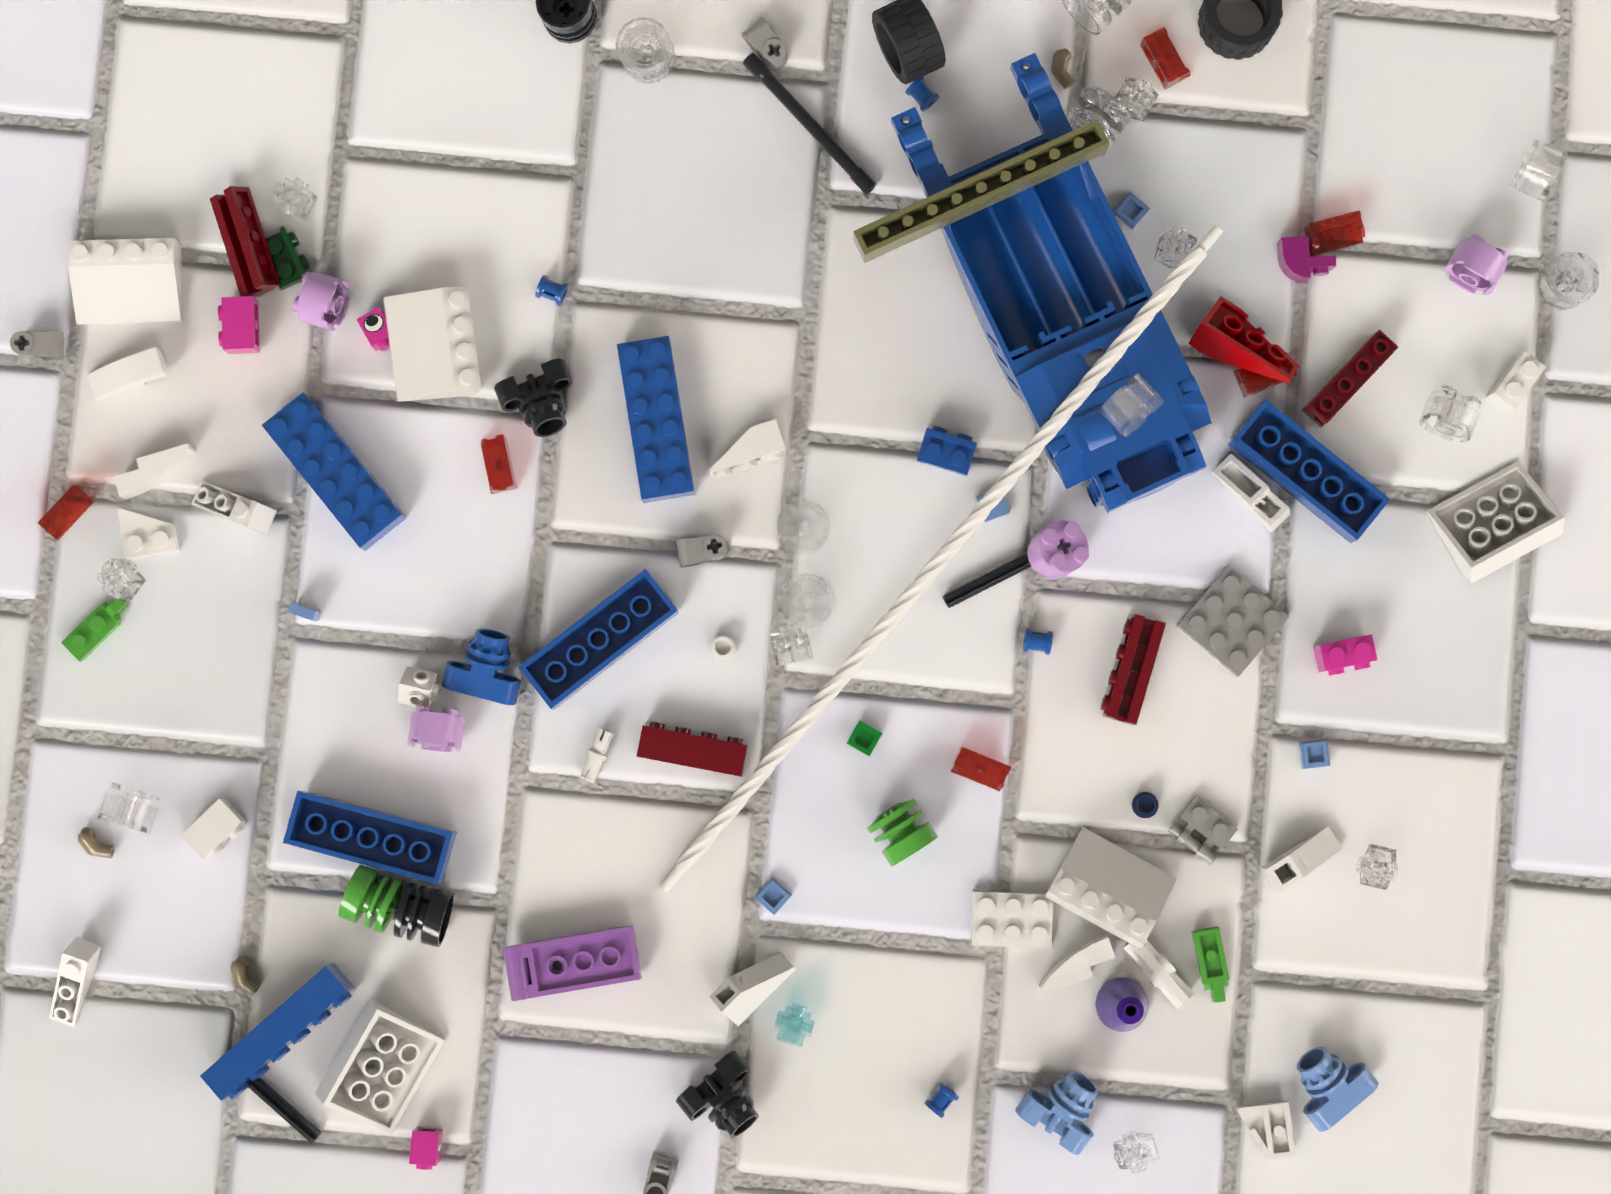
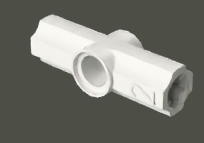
[1123,940,1194,1009]

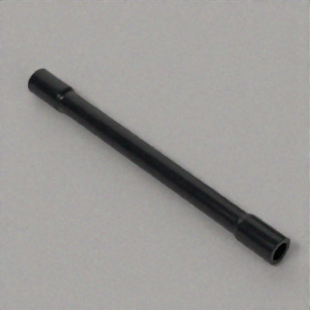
[743,52,877,195]

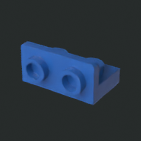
[917,426,977,476]

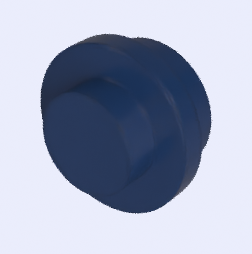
[1132,792,1159,818]

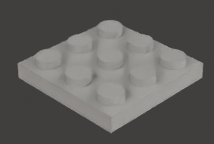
[1177,565,1289,677]

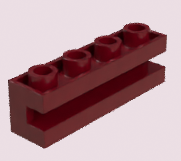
[210,186,280,297]
[1302,329,1398,428]
[1100,614,1166,726]
[636,721,748,777]

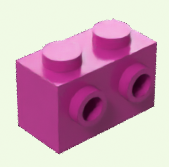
[218,296,260,354]
[1313,634,1378,676]

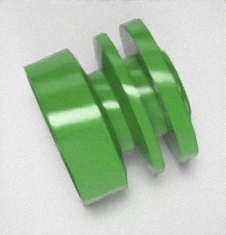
[867,798,938,867]
[338,864,404,933]

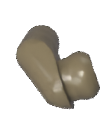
[1051,49,1075,89]
[78,827,114,859]
[230,956,260,996]

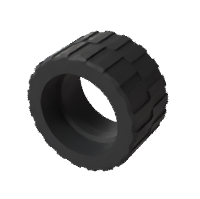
[872,0,946,84]
[1198,0,1283,60]

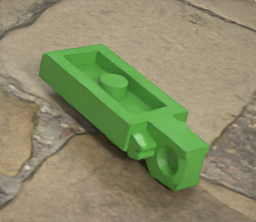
[61,597,129,662]
[1191,926,1230,1003]

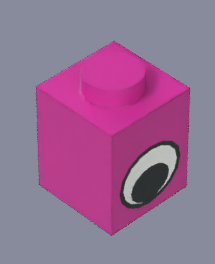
[356,307,390,351]
[409,1127,443,1170]

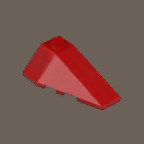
[1188,296,1300,384]

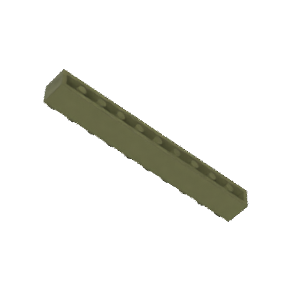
[853,119,1109,263]

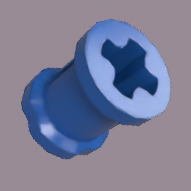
[905,77,940,112]
[535,275,568,306]
[1023,628,1053,655]
[924,1082,960,1118]

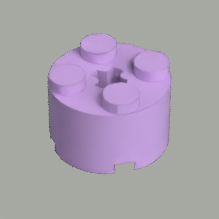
[1444,235,1509,295]
[293,271,350,331]
[1027,520,1089,580]
[407,706,465,752]

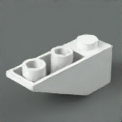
[709,419,786,479]
[191,480,277,535]
[1261,826,1343,892]
[49,937,101,1026]
[709,952,796,1026]

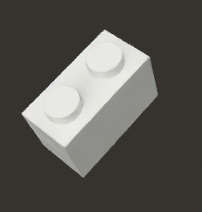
[1486,351,1546,413]
[181,798,247,859]

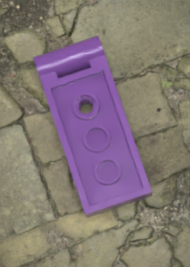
[503,925,642,1001]

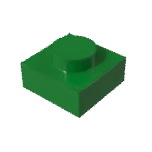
[846,720,883,756]

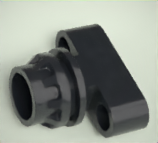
[494,358,573,437]
[676,1051,759,1138]

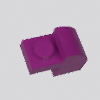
[1277,236,1337,283]

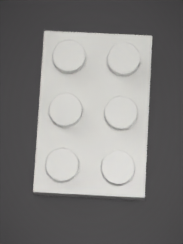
[971,891,1053,948]

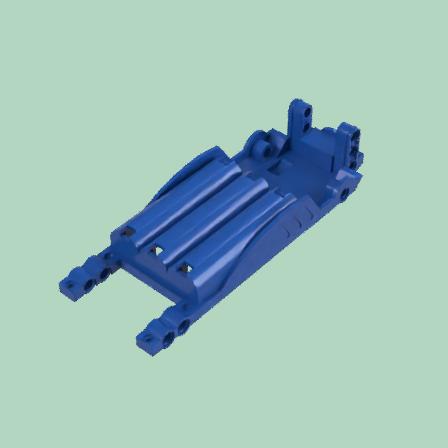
[891,53,1212,513]

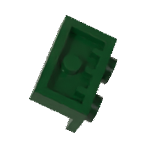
[266,226,310,291]

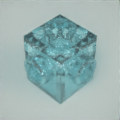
[774,1003,815,1047]

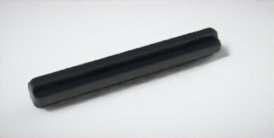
[943,553,1032,608]
[247,1078,321,1143]

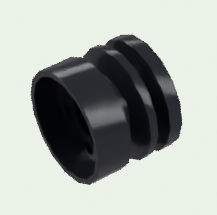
[535,0,597,44]
[393,882,454,947]

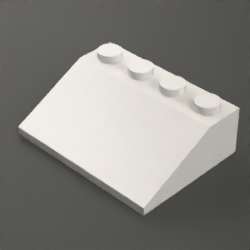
[68,238,182,325]
[383,286,481,402]
[1427,461,1564,583]
[1045,827,1177,949]
[315,999,445,1135]

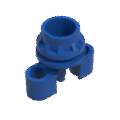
[442,629,521,705]

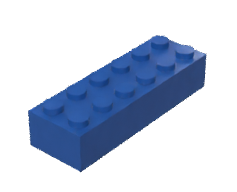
[617,336,695,503]
[262,392,406,551]
[1228,399,1391,543]
[519,569,679,710]
[283,791,457,885]
[200,963,355,1101]

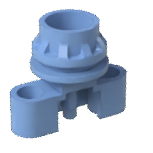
[1297,1047,1379,1132]
[1015,1070,1099,1155]

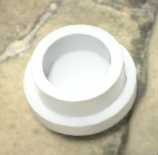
[710,634,736,661]

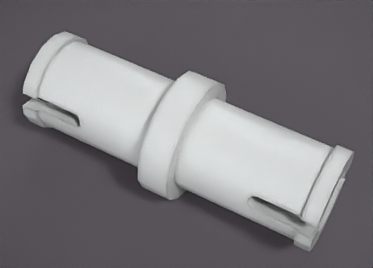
[579,728,614,783]

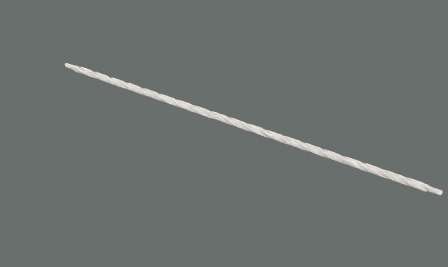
[660,225,1223,893]

